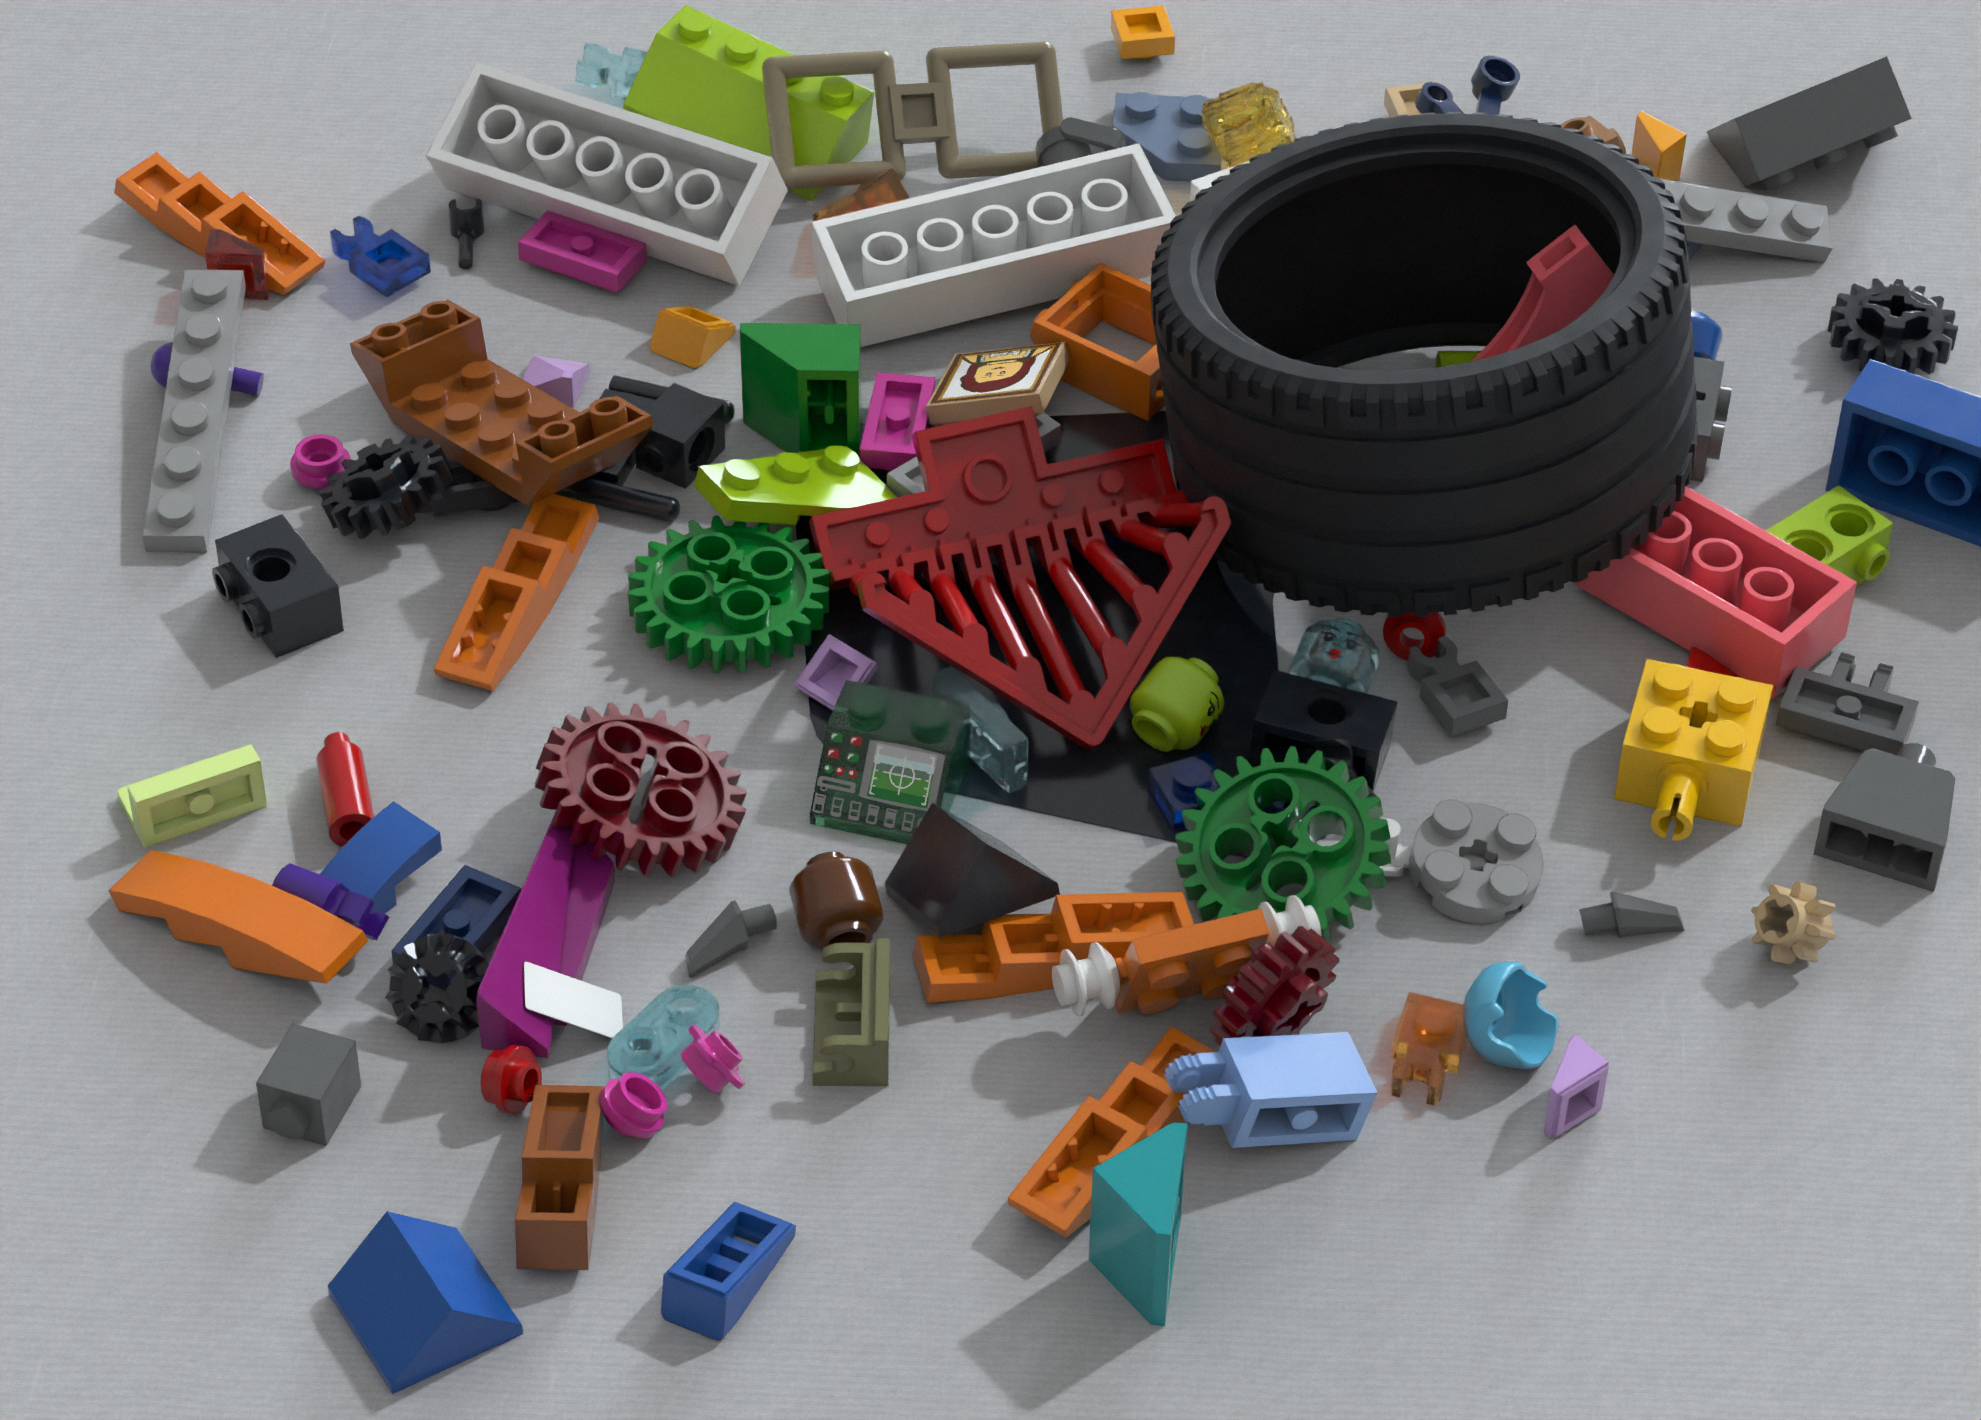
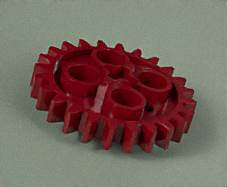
[535,703,747,877]

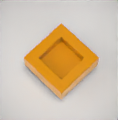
[1111,5,1175,59]

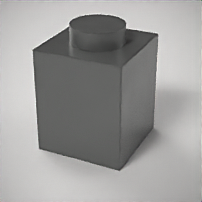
[256,1023,361,1146]

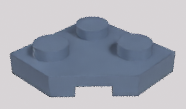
[1113,92,1225,182]

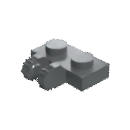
[1776,652,1919,755]

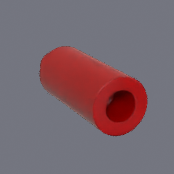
[316,732,374,847]

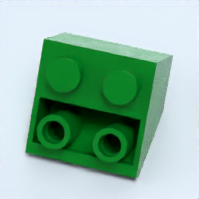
[740,323,862,458]

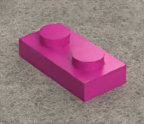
[518,210,647,293]
[860,372,935,471]

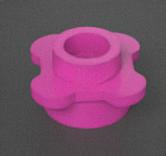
[680,1024,745,1093]

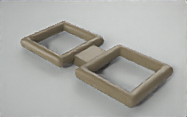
[762,42,1063,189]

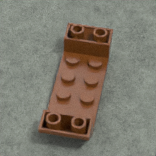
[350,300,653,506]

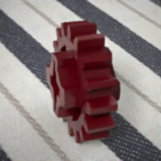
[1210,926,1340,1046]

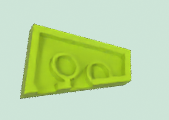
[694,446,897,525]

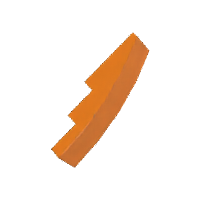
[114,152,325,295]
[433,494,600,691]
[108,850,368,984]
[912,892,1194,1003]
[1007,1026,1218,1238]

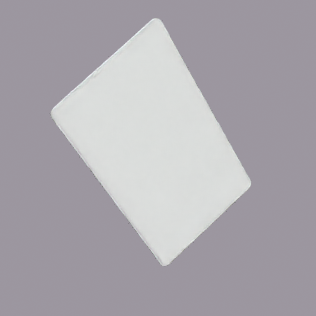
[524,962,623,1041]

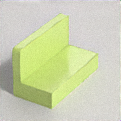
[118,744,267,848]

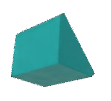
[1089,1122,1188,1326]

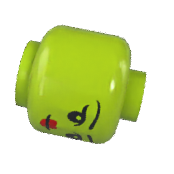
[1129,657,1225,752]

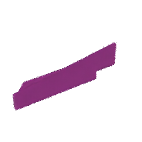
[477,811,615,1058]

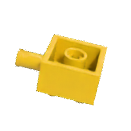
[1614,659,1773,841]

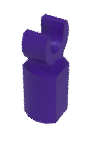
[272,863,390,941]

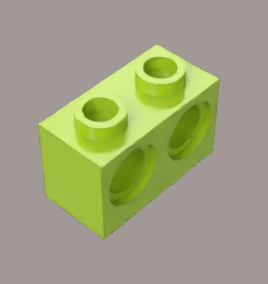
[1765,485,1894,586]

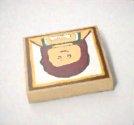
[926,341,1070,426]

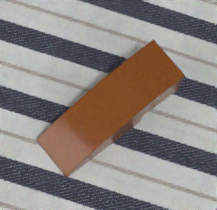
[515,1085,604,1270]

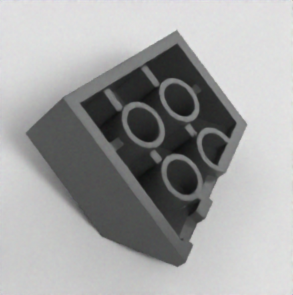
[1707,56,1912,190]

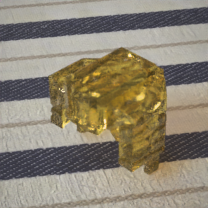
[1201,82,1297,168]

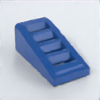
[661,1202,796,1341]

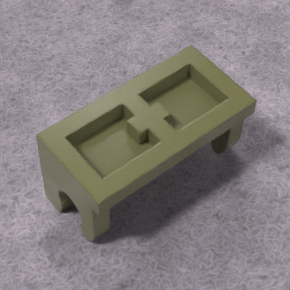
[813,938,890,1086]

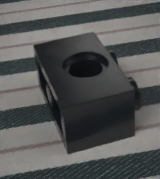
[212,514,344,658]
[1248,670,1398,792]

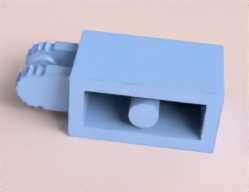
[1164,1032,1378,1148]

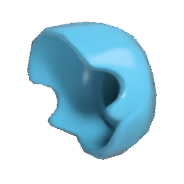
[1463,961,1559,1069]

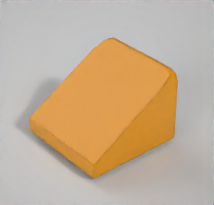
[1631,111,1687,181]
[650,305,736,368]

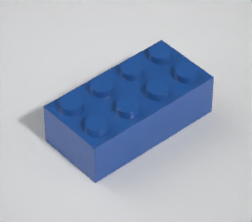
[1825,359,1981,547]

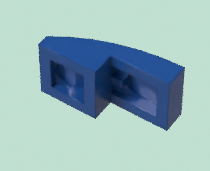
[320,801,442,913]

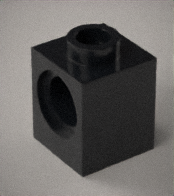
[635,383,725,489]

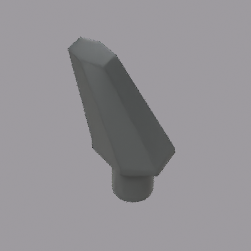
[1579,892,1684,937]
[686,900,777,978]

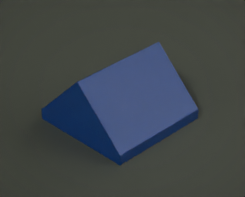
[328,1211,523,1394]

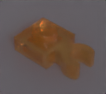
[1390,992,1468,1106]

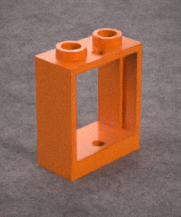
[1030,263,1165,421]

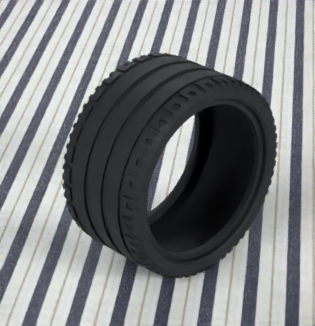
[1151,112,1698,617]

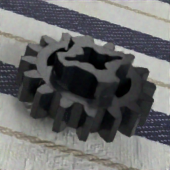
[1827,278,1958,375]
[319,435,453,539]

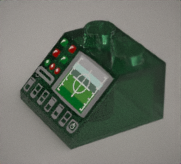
[810,680,970,844]

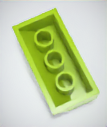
[623,5,874,201]

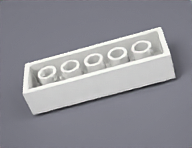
[426,62,788,286]
[812,143,1176,347]

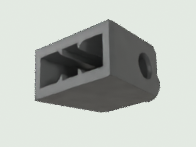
[1813,743,1955,892]

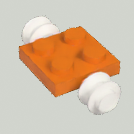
[1052,895,1321,1016]

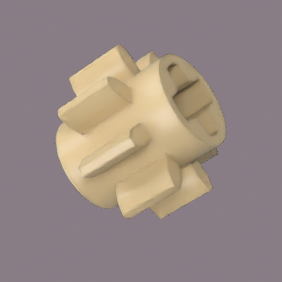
[1751,881,1837,965]

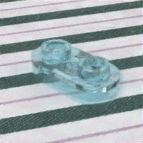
[607,985,720,1090]

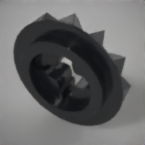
[385,934,489,1043]

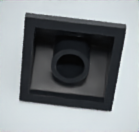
[885,803,1060,938]

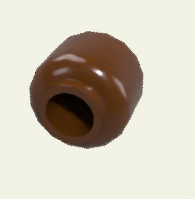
[789,852,883,950]

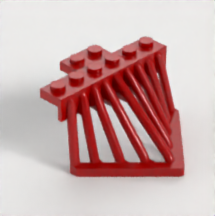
[809,406,1231,749]

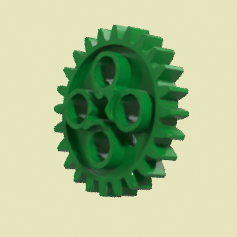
[628,515,830,673]
[1175,746,1392,942]

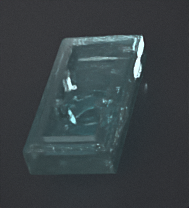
[933,666,1028,793]

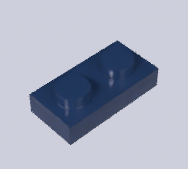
[391,865,521,991]

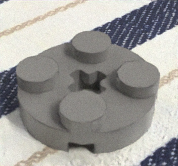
[1409,799,1544,924]

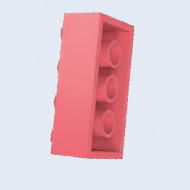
[1572,486,1857,700]

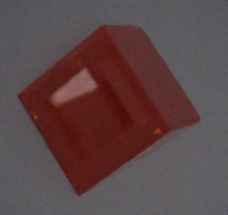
[205,229,269,300]

